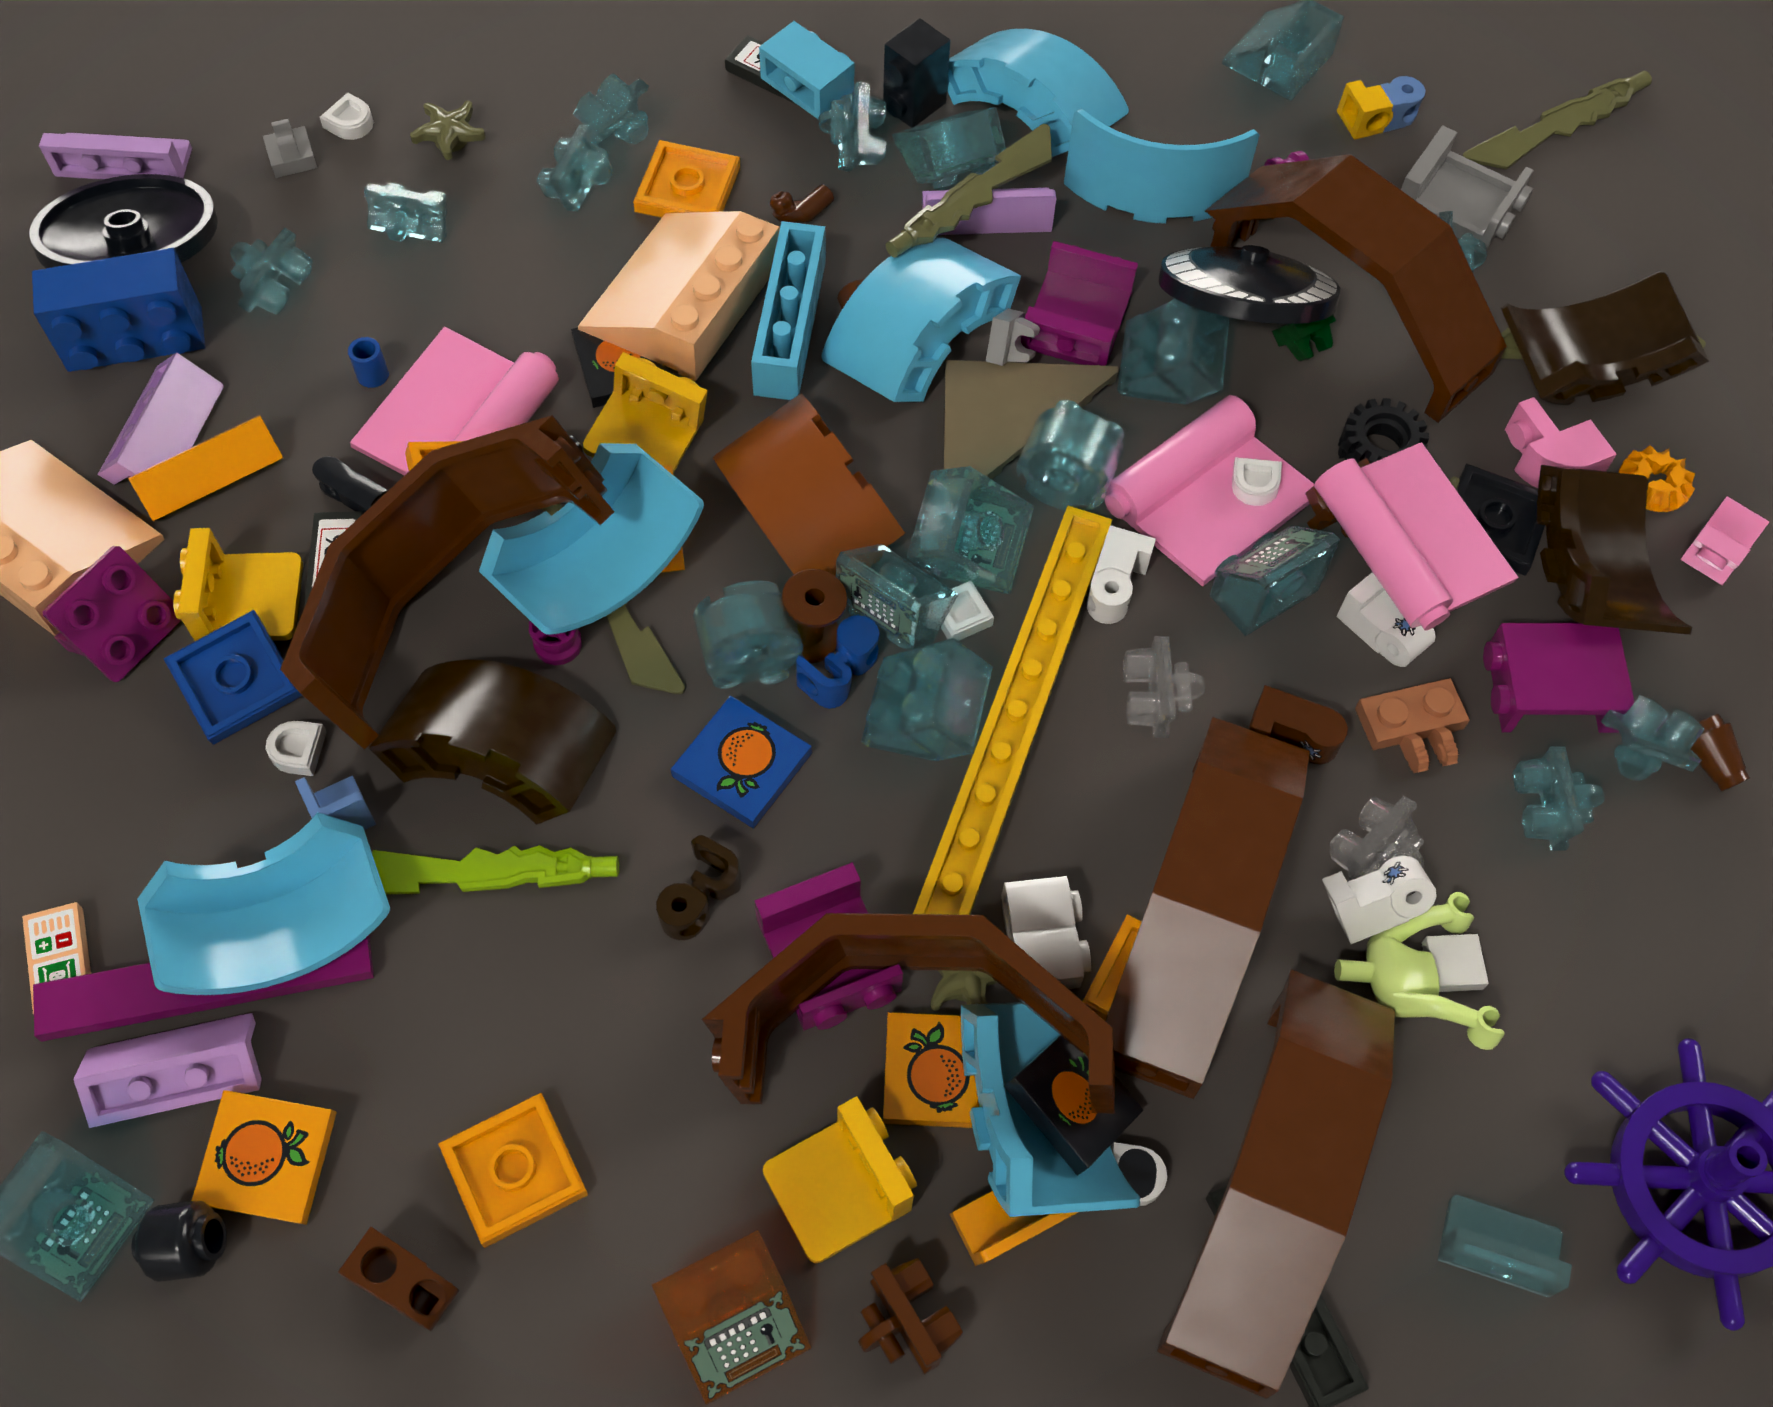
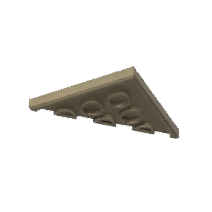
[942,360,1118,514]

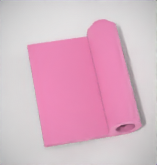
[350,326,559,476]
[1104,395,1314,587]
[1314,442,1519,630]

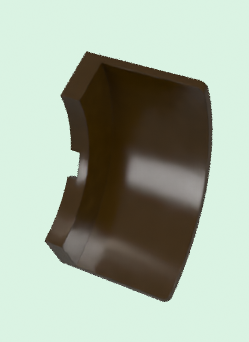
[1501,271,1709,405]
[1537,465,1693,635]
[369,660,616,825]

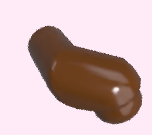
[770,184,834,222]

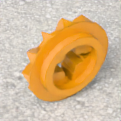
[1618,445,1695,512]

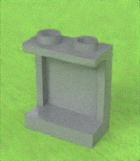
[1401,125,1534,251]

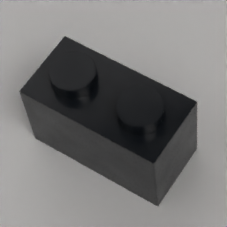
[883,18,950,129]

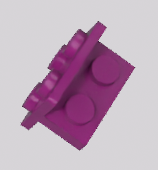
[43,546,181,682]

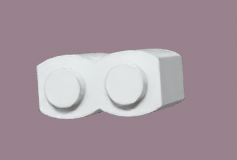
[1001,876,1091,989]

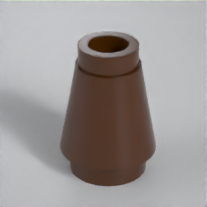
[1681,714,1750,792]

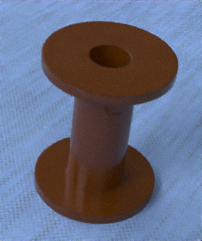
[777,569,847,663]

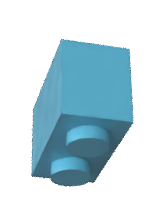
[759,21,855,121]

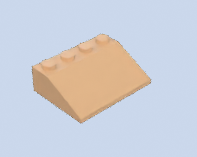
[578,211,780,381]
[0,440,165,636]

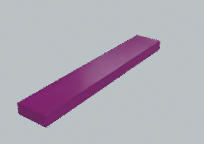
[33,935,374,1042]

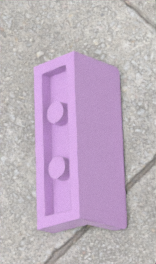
[39,133,192,179]
[922,187,1056,235]
[97,353,223,485]
[73,1013,262,1128]

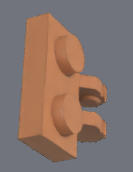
[1355,678,1470,773]

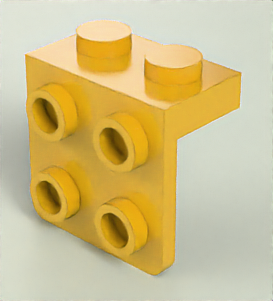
[583,352,708,473]
[173,528,303,641]
[763,1096,917,1263]

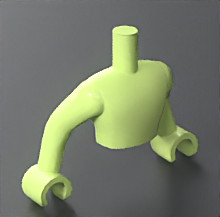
[1334,892,1505,1050]

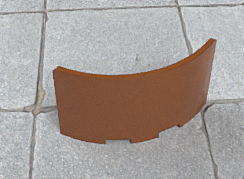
[713,393,906,580]

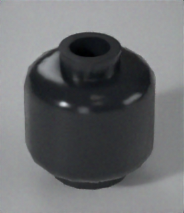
[131,1201,227,1282]

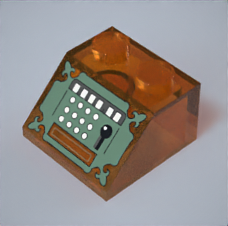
[652,1230,811,1405]

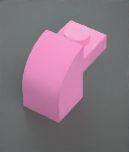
[1505,397,1617,488]
[1680,496,1769,585]

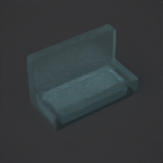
[1437,1195,1572,1298]

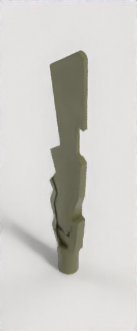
[1463,70,1652,170]
[885,124,1052,258]
[542,503,685,695]

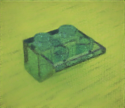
[1222,0,1344,101]
[1117,299,1230,405]
[861,638,993,761]

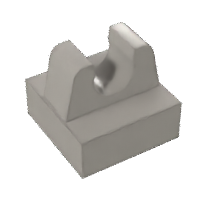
[263,119,318,178]
[986,308,1040,366]

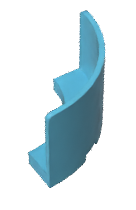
[947,29,1129,157]
[1063,109,1260,224]
[821,238,1021,402]
[479,443,704,635]
[137,812,390,995]
[961,1002,1140,1217]

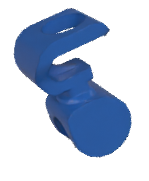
[796,615,880,709]

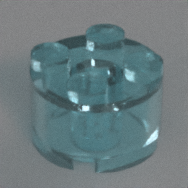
[1016,400,1124,511]
[693,581,803,689]

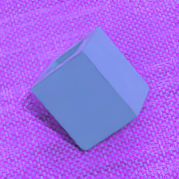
[295,775,376,830]

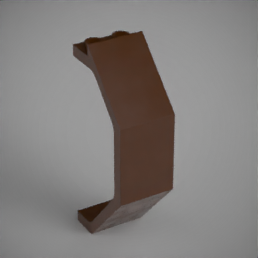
[1205,154,1507,423]
[280,415,614,750]
[1106,717,1310,1099]
[701,913,1115,1114]
[1157,969,1395,1399]

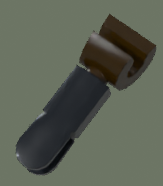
[312,456,388,514]

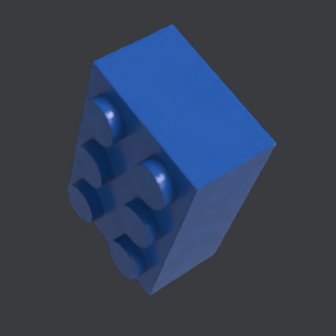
[32,248,205,372]

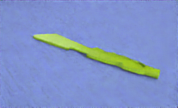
[372,845,619,894]

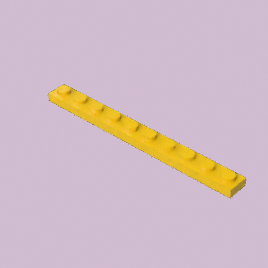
[913,505,1112,915]

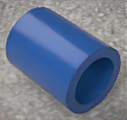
[348,337,389,388]

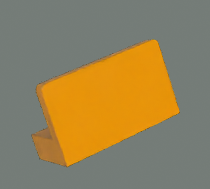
[949,1191,1078,1266]

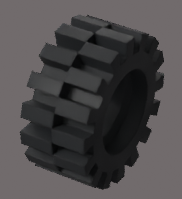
[1338,398,1429,463]

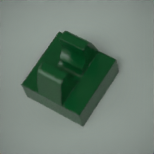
[1272,314,1336,362]

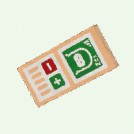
[22,902,91,1014]

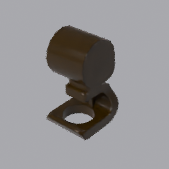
[656,835,741,940]

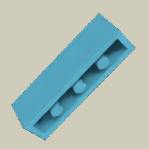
[751,221,826,400]

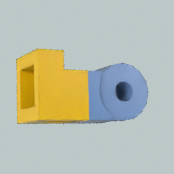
[1337,76,1426,140]

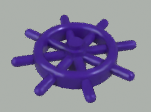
[1564,1038,1773,1331]

